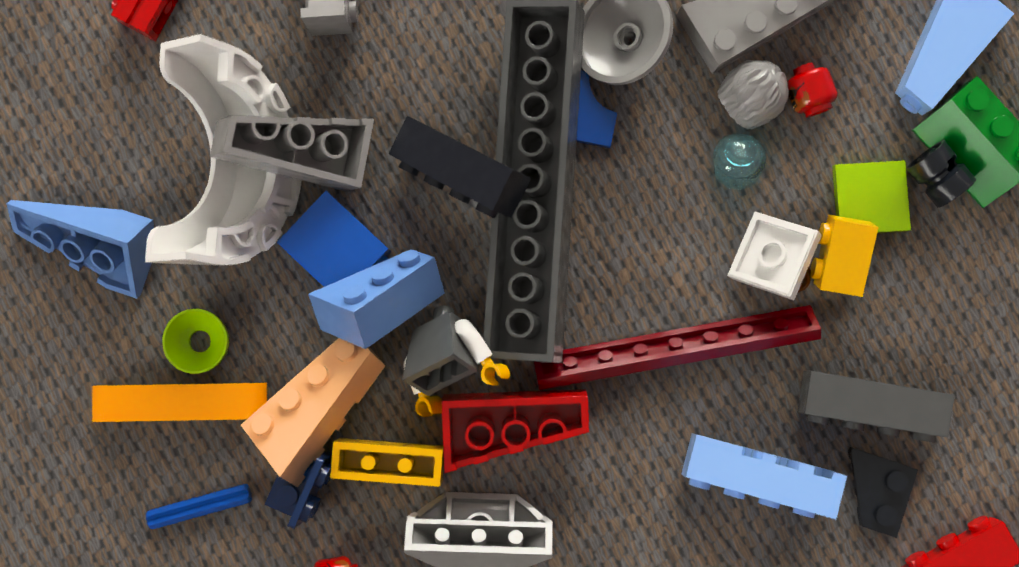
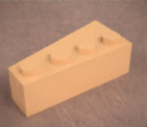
[241,338,385,487]

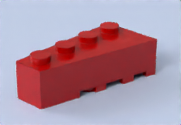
[441,389,589,473]

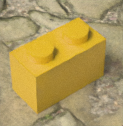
[810,215,879,297]

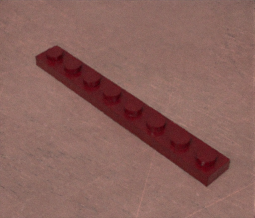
[534,305,821,390]

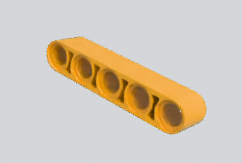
[92,383,267,422]

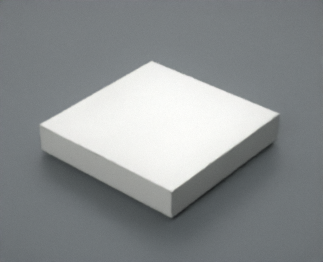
[727,212,822,300]

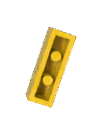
[330,438,444,487]

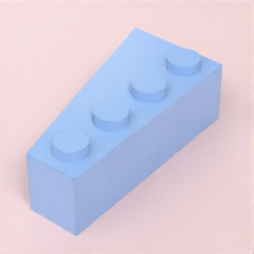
[681,433,847,519]

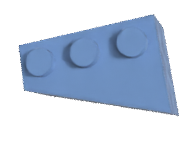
[308,249,445,349]

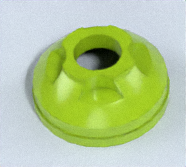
[162,309,229,374]

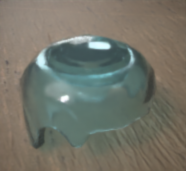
[712,132,766,190]

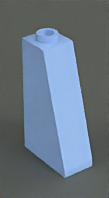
[895,0,1014,115]

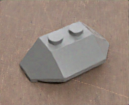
[404,492,553,567]

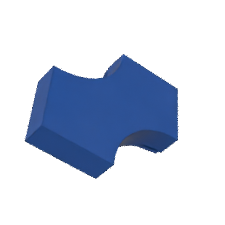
[576,70,617,148]

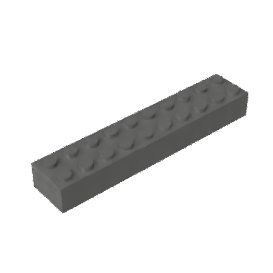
[483,0,585,363]

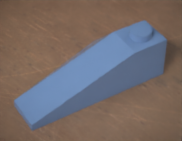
[6,200,154,299]

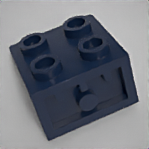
[264,451,332,529]

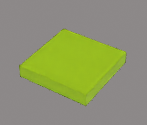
[832,160,911,233]

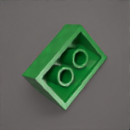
[912,76,1019,208]

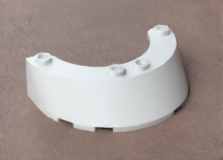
[145,34,302,266]

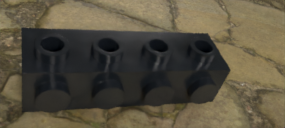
[389,116,531,219]

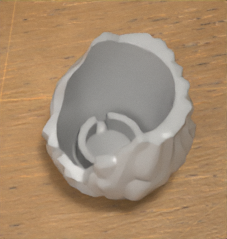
[717,60,789,130]

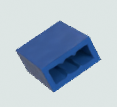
[277,191,391,287]

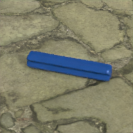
[146,484,252,529]

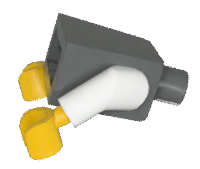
[403,305,510,417]

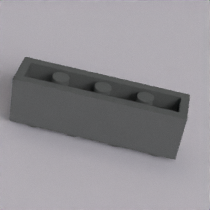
[797,371,955,443]

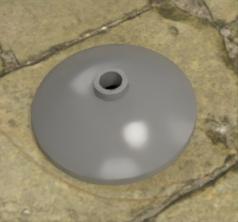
[581,0,673,85]

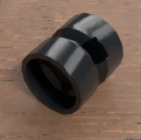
[906,140,976,208]

